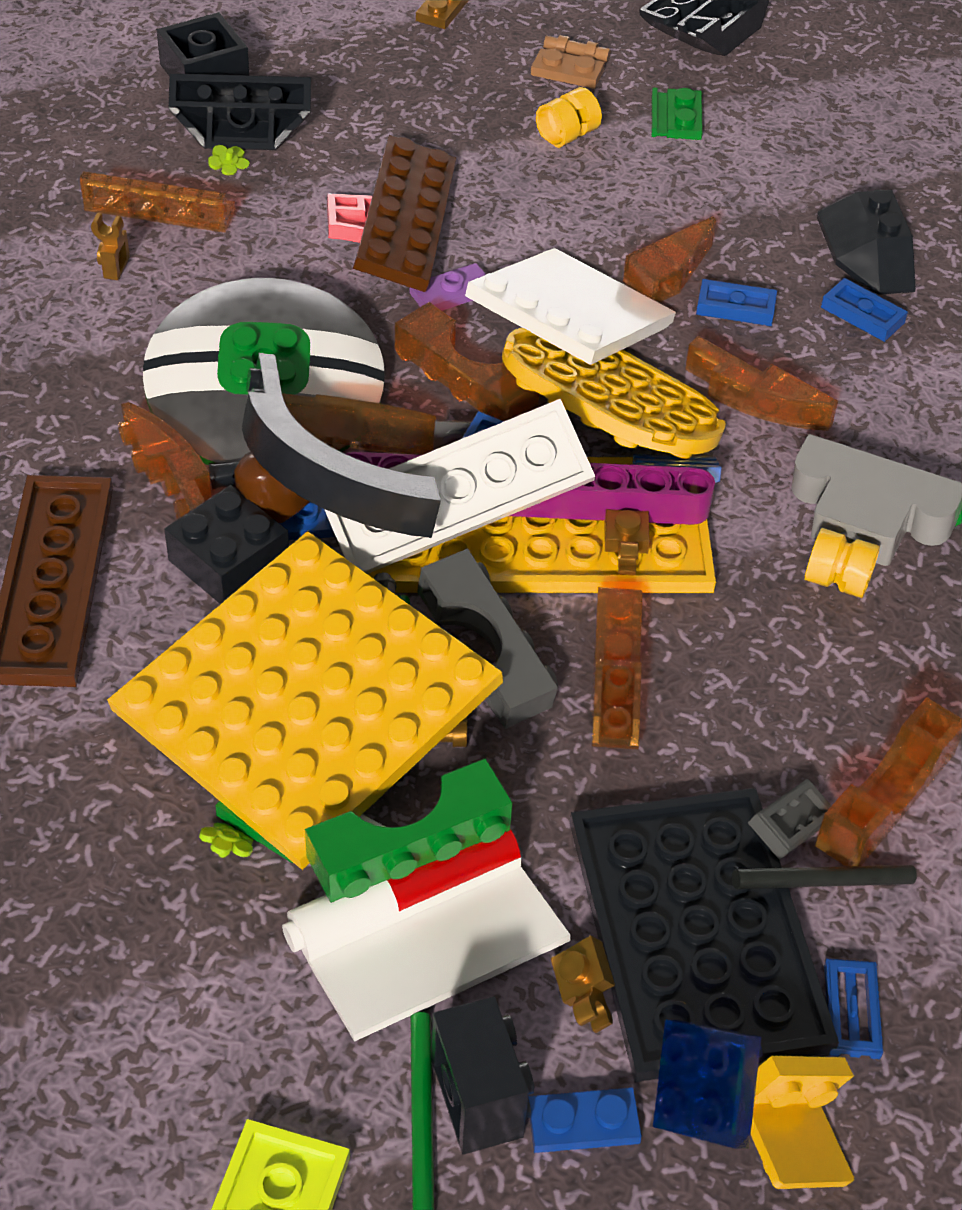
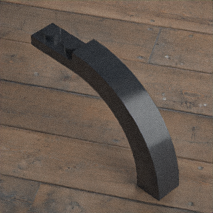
[242,353,441,538]

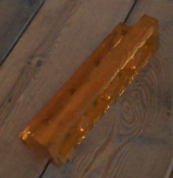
[80,171,235,233]

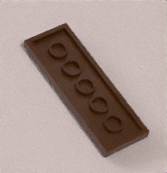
[353,135,456,293]
[0,475,113,687]

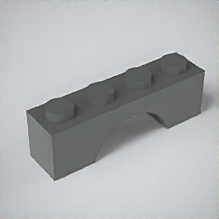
[417,549,558,729]

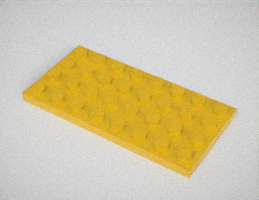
[368,457,716,593]

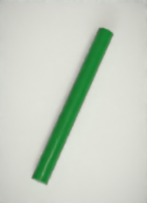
[410,1012,434,1210]

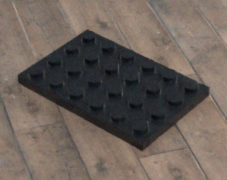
[570,788,839,1083]

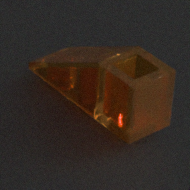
[623,217,716,303]

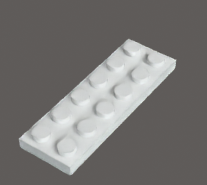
[324,399,595,574]

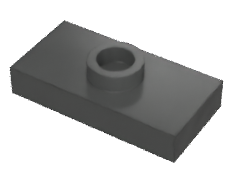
[748,779,839,860]

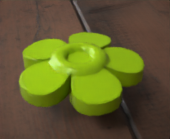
[208,145,249,175]
[199,823,254,858]

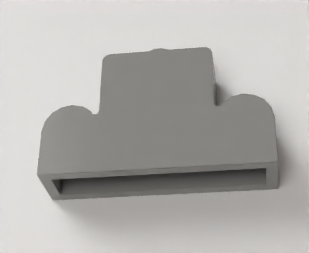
[791,434,962,566]

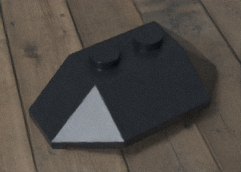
[168,74,312,150]
[817,189,916,295]

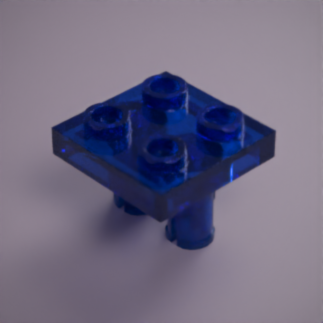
[653,1019,763,1149]

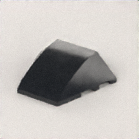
[639,0,769,56]

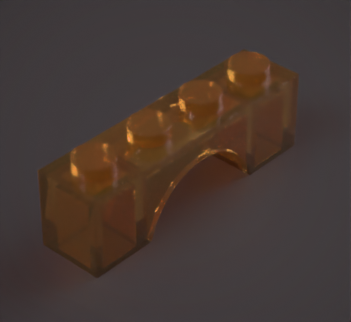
[395,302,539,422]
[815,697,962,866]

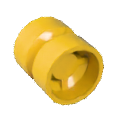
[536,87,602,148]
[804,528,880,598]

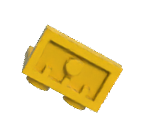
[732,1056,854,1189]

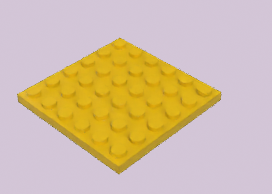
[107,531,503,870]

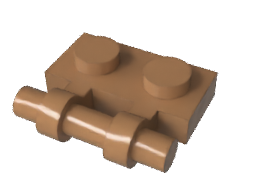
[531,35,611,89]

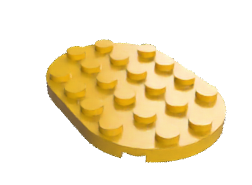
[502,327,725,459]

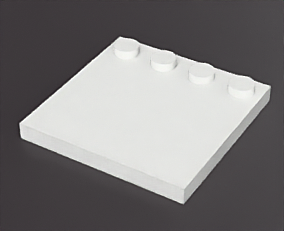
[465,248,676,365]

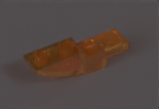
[685,336,838,431]
[282,393,436,455]
[118,402,212,520]
[592,587,642,750]

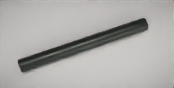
[732,865,917,889]

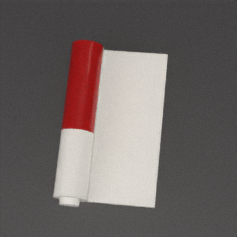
[282,828,570,1042]

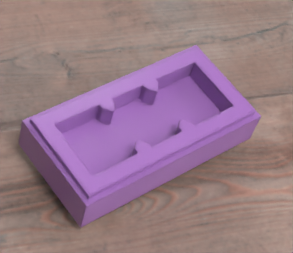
[410,263,486,316]

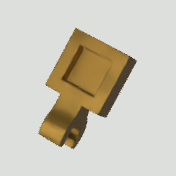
[91,213,130,280]
[604,509,650,575]
[550,935,615,1033]

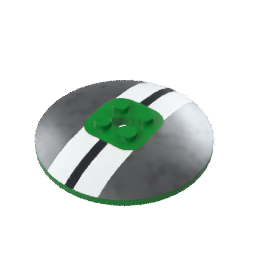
[143,278,385,465]

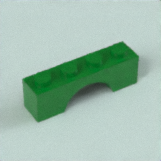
[305,759,512,903]

